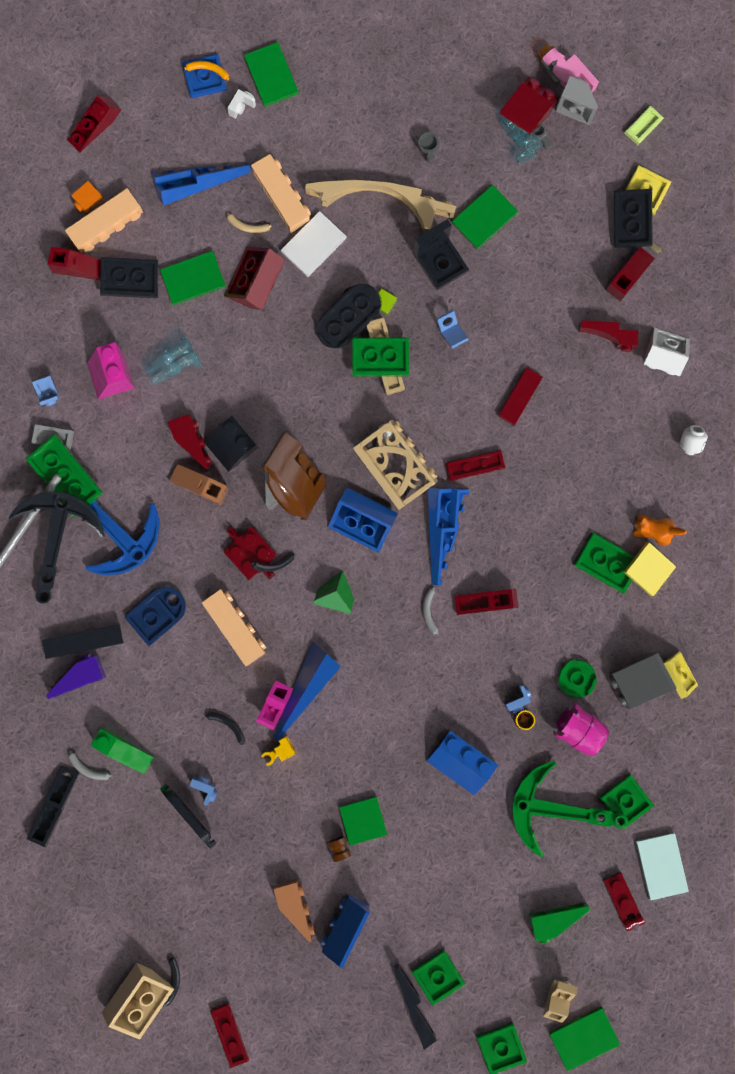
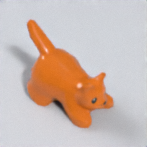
[633,514,687,546]

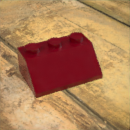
[224,246,285,310]

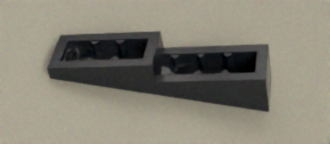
[42,624,123,659]
[27,765,79,848]
[394,964,437,1050]

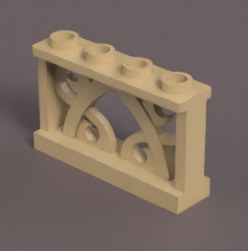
[353,419,438,510]

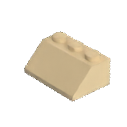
[102,963,174,1040]

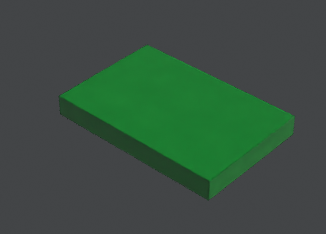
[244,42,299,107]
[452,185,518,250]
[160,251,226,306]
[352,338,410,377]
[573,533,635,594]
[549,1007,620,1072]

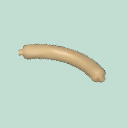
[227,213,272,233]

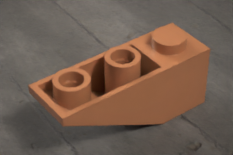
[169,464,229,506]
[274,880,315,942]

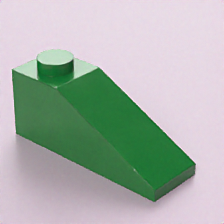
[90,727,154,774]
[529,902,590,943]

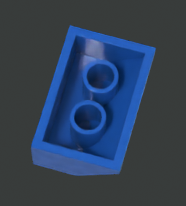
[328,488,398,553]
[427,730,498,795]
[320,895,370,968]

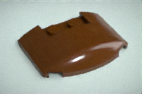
[262,432,326,520]

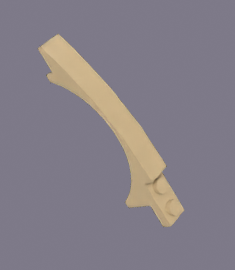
[305,180,456,233]

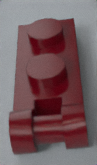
[603,872,645,932]

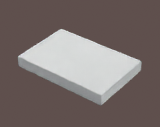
[281,211,347,277]

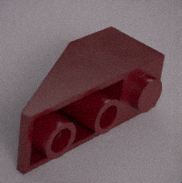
[67,95,121,153]
[47,247,101,280]
[606,247,655,302]
[168,414,212,471]

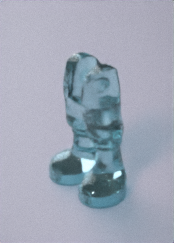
[500,116,543,164]
[144,336,203,385]

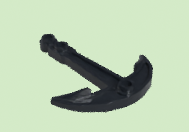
[9,491,105,604]

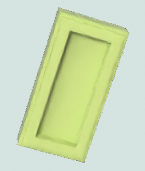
[624,106,664,145]

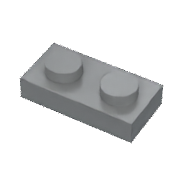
[31,424,74,451]

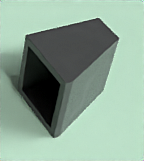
[609,653,677,709]

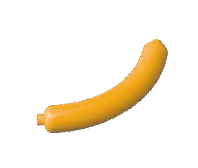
[184,61,229,80]

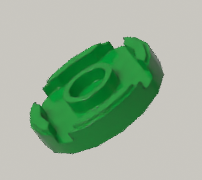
[558,660,597,698]

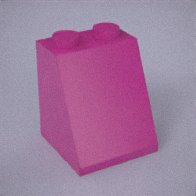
[87,342,134,399]

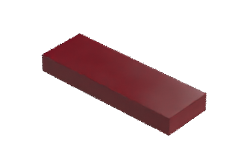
[498,368,543,426]
[445,450,506,482]
[210,1002,249,1068]

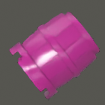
[553,703,609,756]

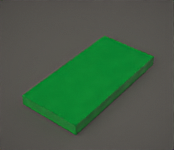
[25,434,104,518]

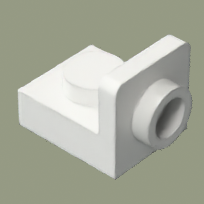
[228,89,256,119]

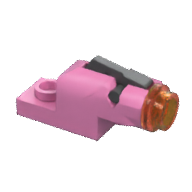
[538,44,599,92]

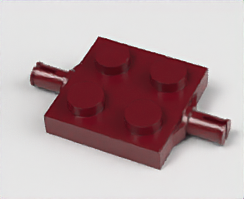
[224,526,278,580]

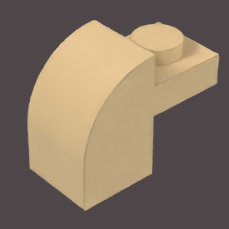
[543,980,578,1023]

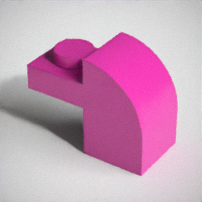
[256,681,293,730]

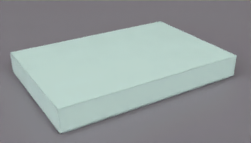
[636,832,689,900]

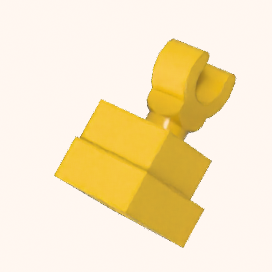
[261,736,297,766]

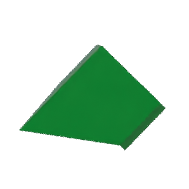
[313,570,354,614]

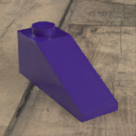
[46,654,106,699]

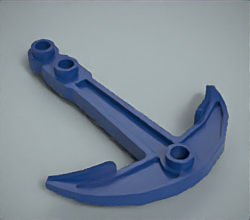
[85,500,160,576]

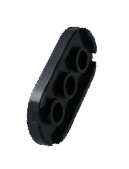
[317,284,382,349]
[160,784,216,849]

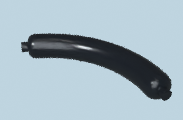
[251,553,295,572]
[205,712,245,745]
[163,956,180,1007]

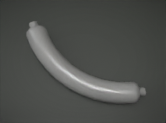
[423,587,439,635]
[68,751,111,780]

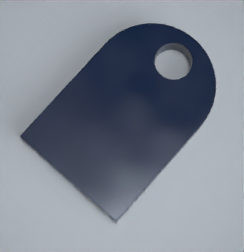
[124,587,186,647]

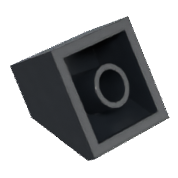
[205,416,258,472]

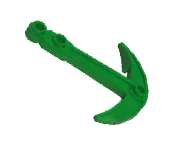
[512,761,628,857]

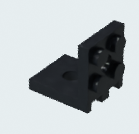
[413,219,469,290]

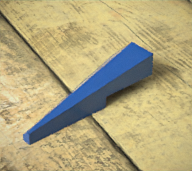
[151,163,251,206]
[428,487,470,585]
[274,642,341,740]

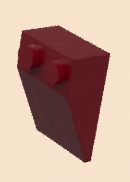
[499,77,559,134]

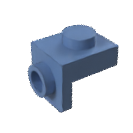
[32,374,59,406]
[505,684,532,713]
[190,775,218,806]

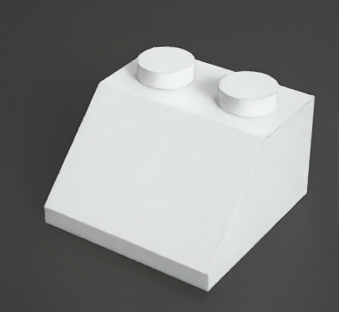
[644,327,690,376]

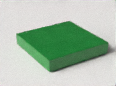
[599,774,654,829]
[339,796,387,846]
[411,949,466,1006]
[476,1022,527,1074]

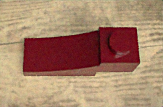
[579,320,638,352]
[454,589,519,615]

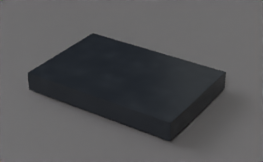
[614,188,653,248]
[100,257,158,298]

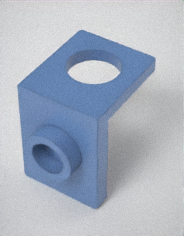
[437,310,468,349]

